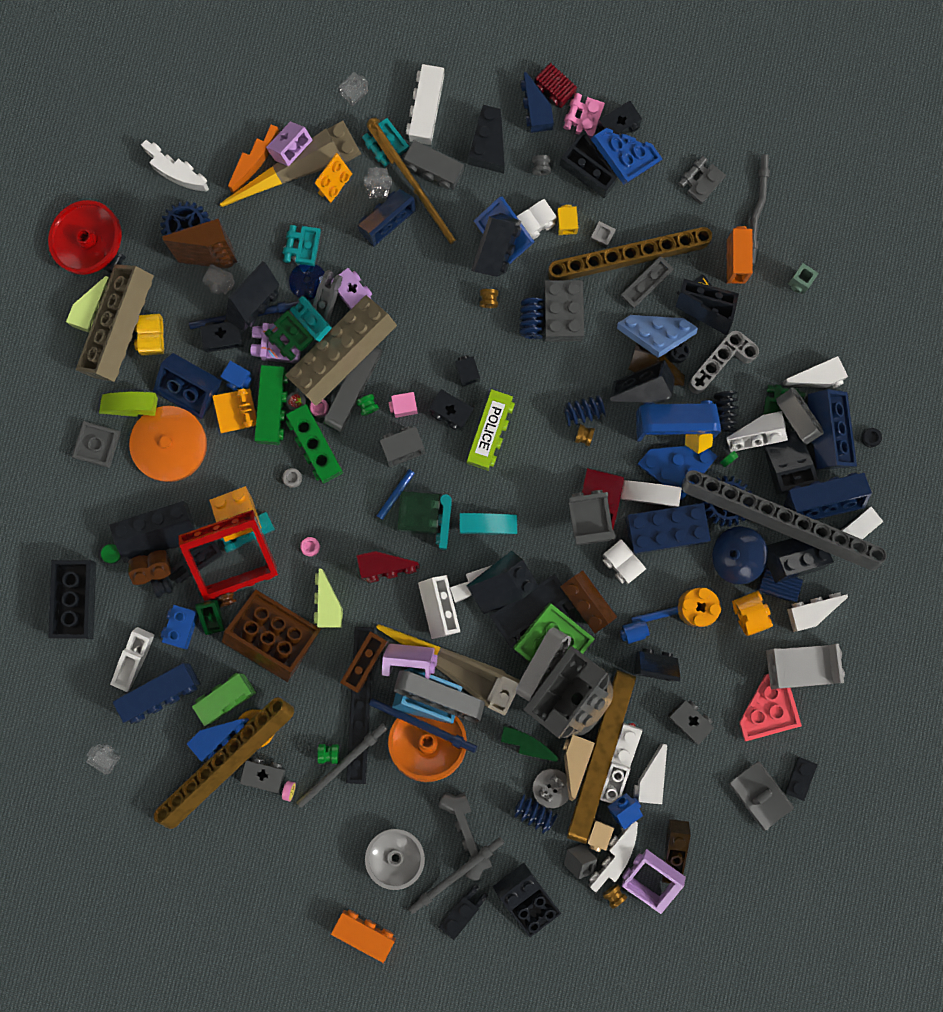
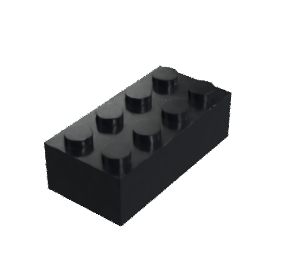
[48,560,96,639]

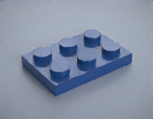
[474,197,535,264]

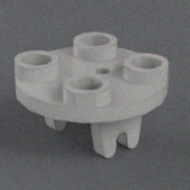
[532,768,569,808]

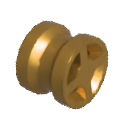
[480,289,498,308]
[575,424,595,446]
[602,884,627,909]

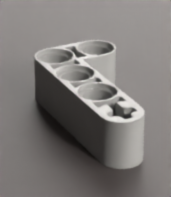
[688,331,759,394]
[516,627,571,702]

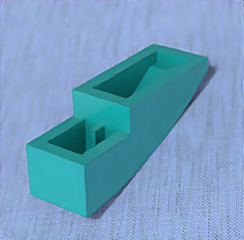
[460,513,517,535]

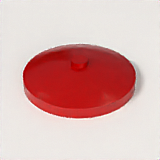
[48,200,122,275]

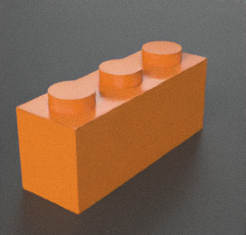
[331,909,396,963]

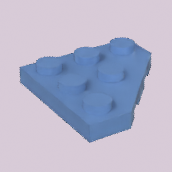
[617,315,698,358]

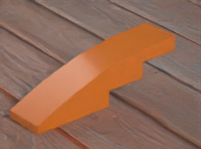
[228,125,280,193]

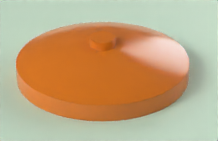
[129,406,207,482]
[388,712,467,782]

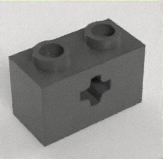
[668,700,714,745]
[240,757,286,793]

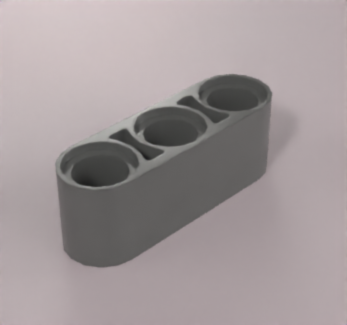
[776,388,824,444]

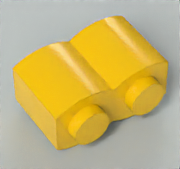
[134,314,164,356]

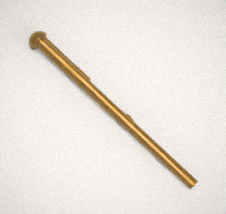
[367,118,456,244]

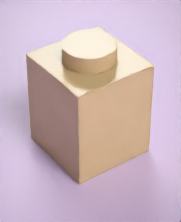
[587,819,614,852]

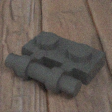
[678,156,726,205]

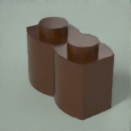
[128,550,171,585]

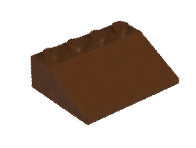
[162,219,237,268]
[222,589,321,682]

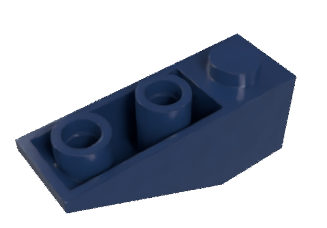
[520,72,554,133]

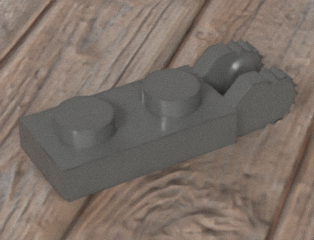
[313,270,343,324]

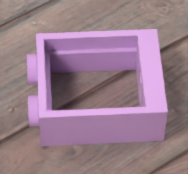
[622,849,686,914]

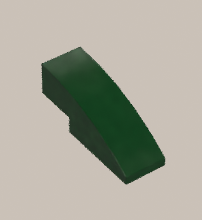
[501,726,558,762]

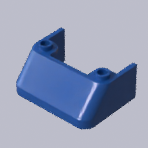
[636,400,721,441]

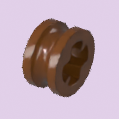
[217,592,237,608]

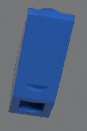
[187,718,249,762]

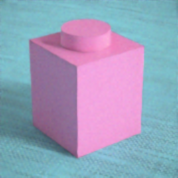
[389,392,418,418]

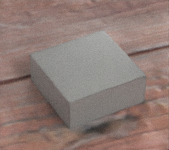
[590,221,616,247]

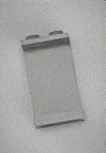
[766,644,845,689]

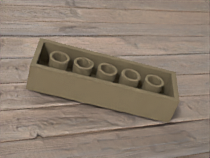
[75,264,154,382]
[285,295,397,406]

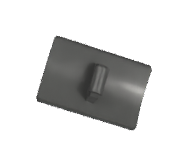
[729,761,794,831]

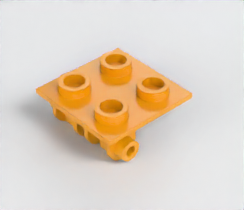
[314,153,352,203]
[212,388,257,433]

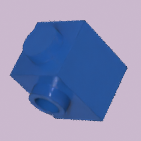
[220,361,253,391]
[608,793,643,830]

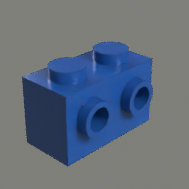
[161,605,198,649]

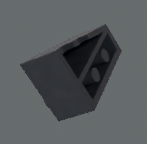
[468,105,505,174]
[560,130,617,198]
[675,279,739,335]

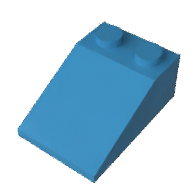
[392,667,462,724]

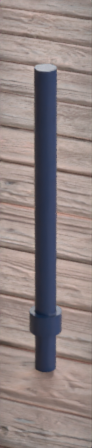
[189,301,299,329]
[369,698,478,753]

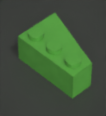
[192,673,256,726]

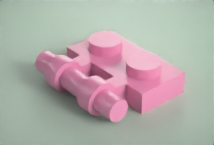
[563,93,605,139]

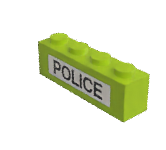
[467,389,515,471]

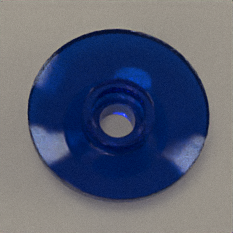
[289,264,325,300]

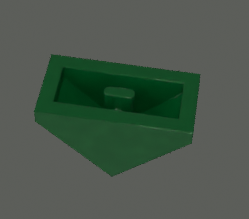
[195,600,225,635]

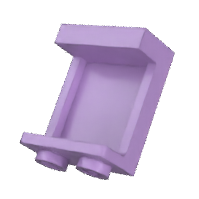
[382,643,438,679]

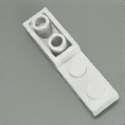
[141,140,209,192]
[600,723,642,804]
[589,822,638,892]

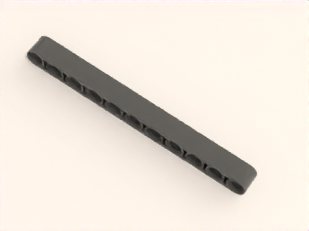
[681,470,887,570]

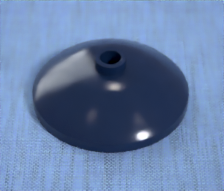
[712,526,768,584]

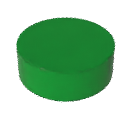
[719,451,739,467]
[101,544,121,564]

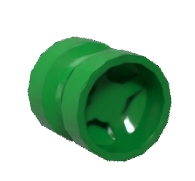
[318,744,339,764]

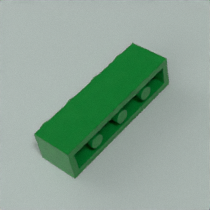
[255,365,289,445]

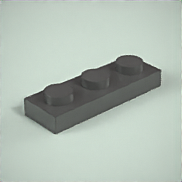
[620,256,674,309]

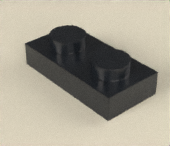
[785,757,818,801]

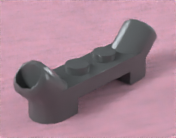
[438,792,492,881]

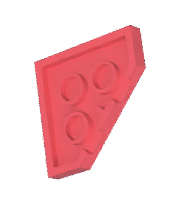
[739,673,802,741]

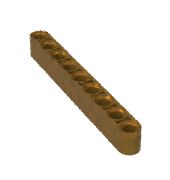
[548,227,712,281]
[567,670,636,844]
[154,697,294,829]

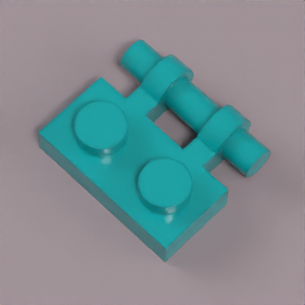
[362,118,409,167]
[283,225,321,266]

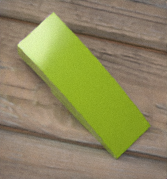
[99,392,158,417]

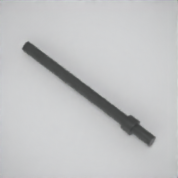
[296,723,388,808]

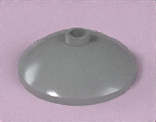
[365,829,425,890]

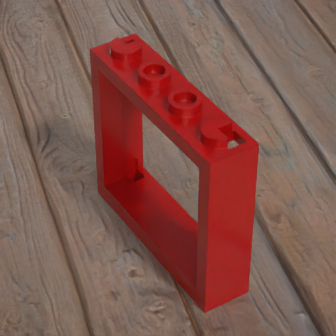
[178,510,278,601]

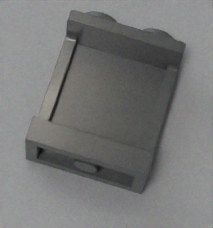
[568,490,615,546]

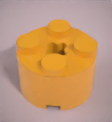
[678,588,721,627]
[732,591,773,636]

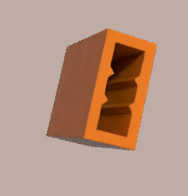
[727,226,753,284]

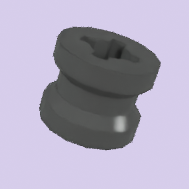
[532,155,551,176]

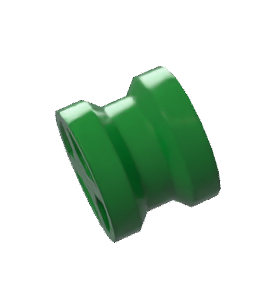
[356,394,379,416]

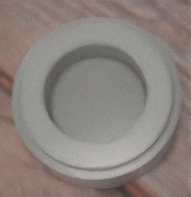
[282,468,302,488]

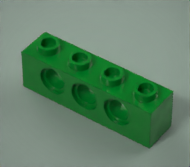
[285,404,343,484]

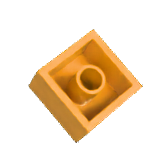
[210,486,262,542]

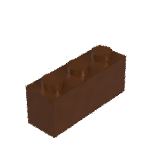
[560,570,617,634]
[340,631,388,693]

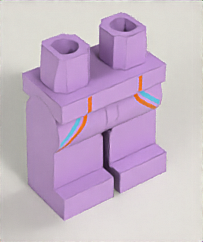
[250,323,301,364]

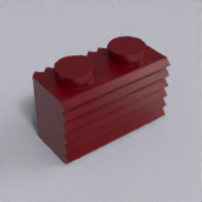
[534,63,577,108]

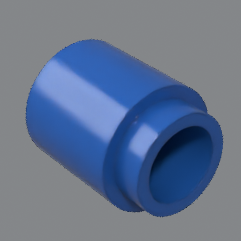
[620,620,650,644]

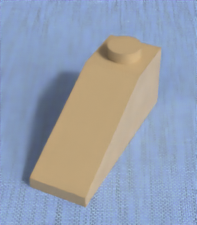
[562,735,595,801]

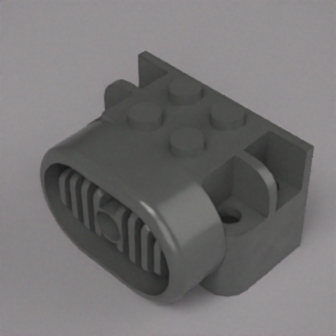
[524,646,613,739]

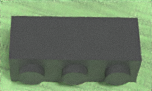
[404,140,464,190]

